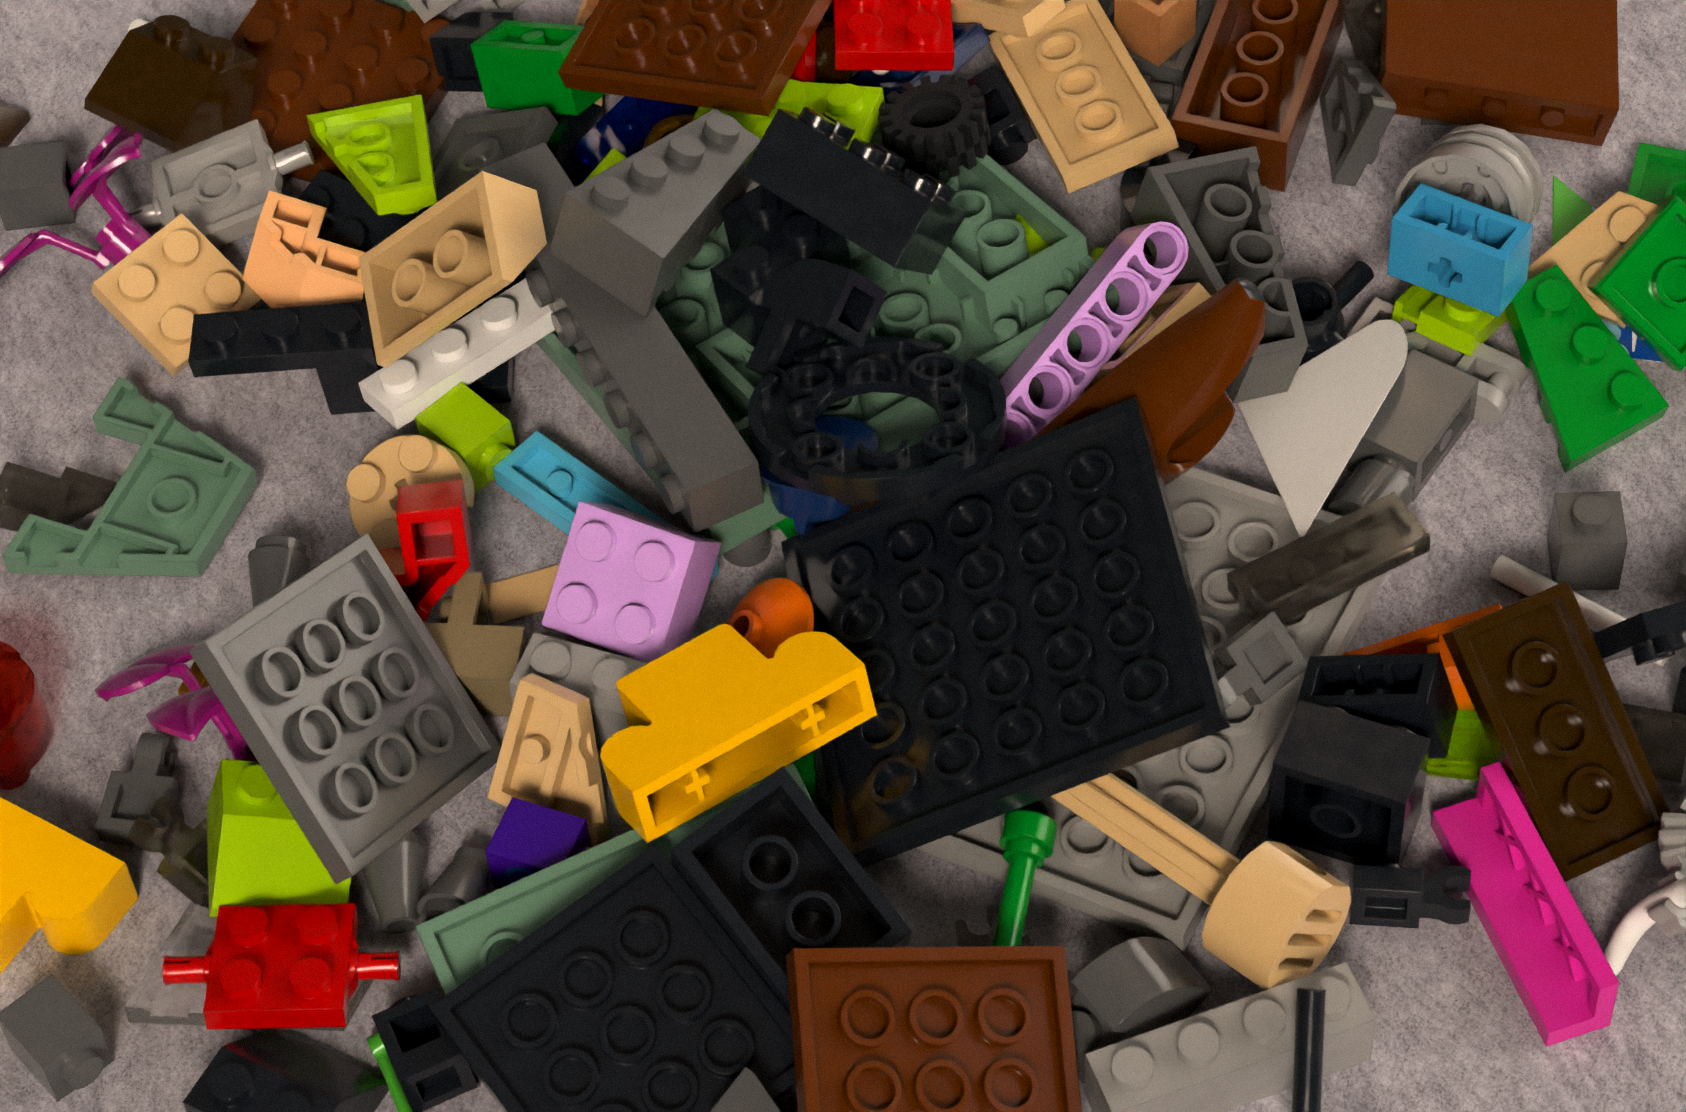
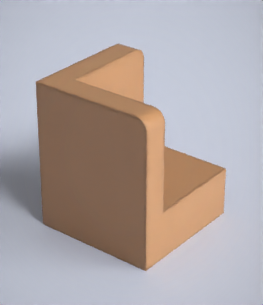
[1114,0,1197,67]

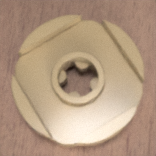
[346,435,475,549]

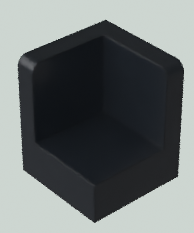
[429,12,514,92]

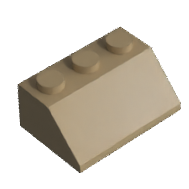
[359,171,547,367]

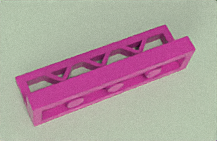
[1431,761,1619,1047]

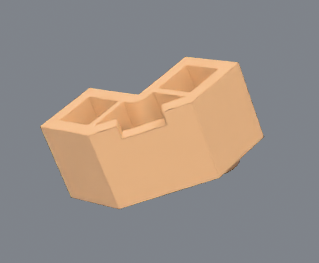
[242,190,366,308]

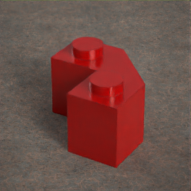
[378,479,472,622]

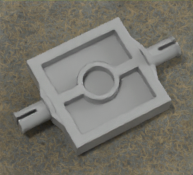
[127,119,315,248]

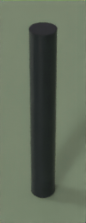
[1292,988,1326,1112]

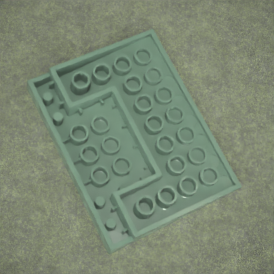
[536,122,1120,557]

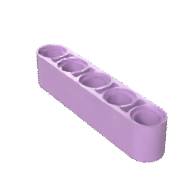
[999,221,1189,451]

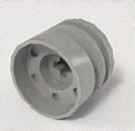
[1392,124,1544,223]

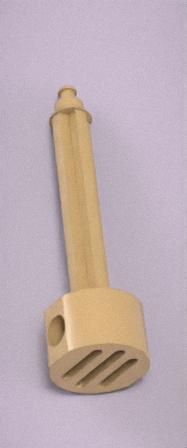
[1051,773,1351,990]

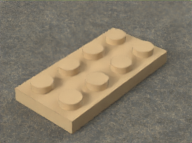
[988,0,1179,194]

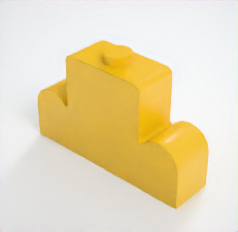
[600,624,877,843]
[0,797,139,974]

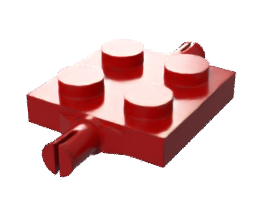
[163,903,401,1030]

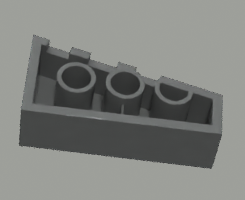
[549,109,761,318]
[1130,146,1308,404]

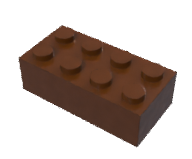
[1171,0,1345,192]

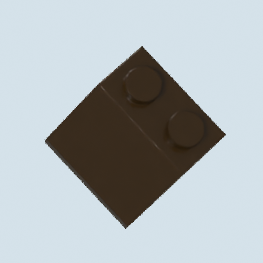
[84,15,258,153]

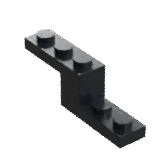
[188,302,514,415]

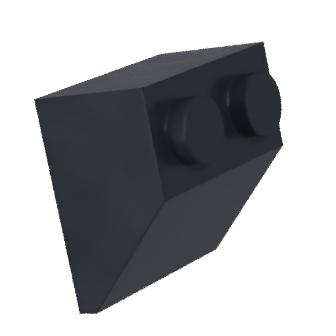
[183,1028,389,1112]

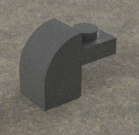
[1071,937,1213,1083]

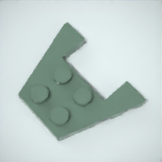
[2,377,258,577]

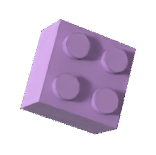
[541,501,722,663]

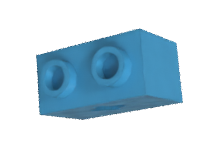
[1387,183,1533,317]

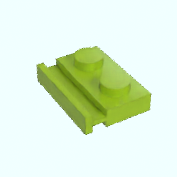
[1391,284,1508,357]

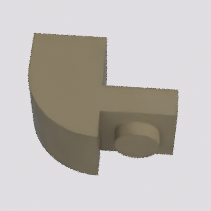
[423,572,528,716]

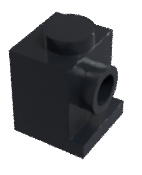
[968,64,1037,165]
[372,988,478,1112]

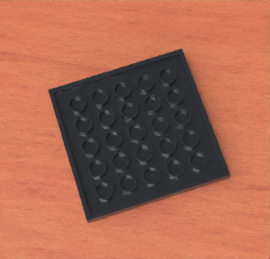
[781,397,1230,868]

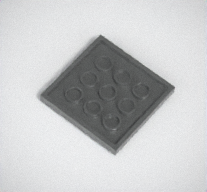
[189,533,501,884]

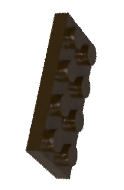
[1442,581,1671,882]

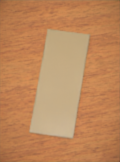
[485,564,560,625]

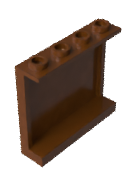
[1377,0,1619,146]

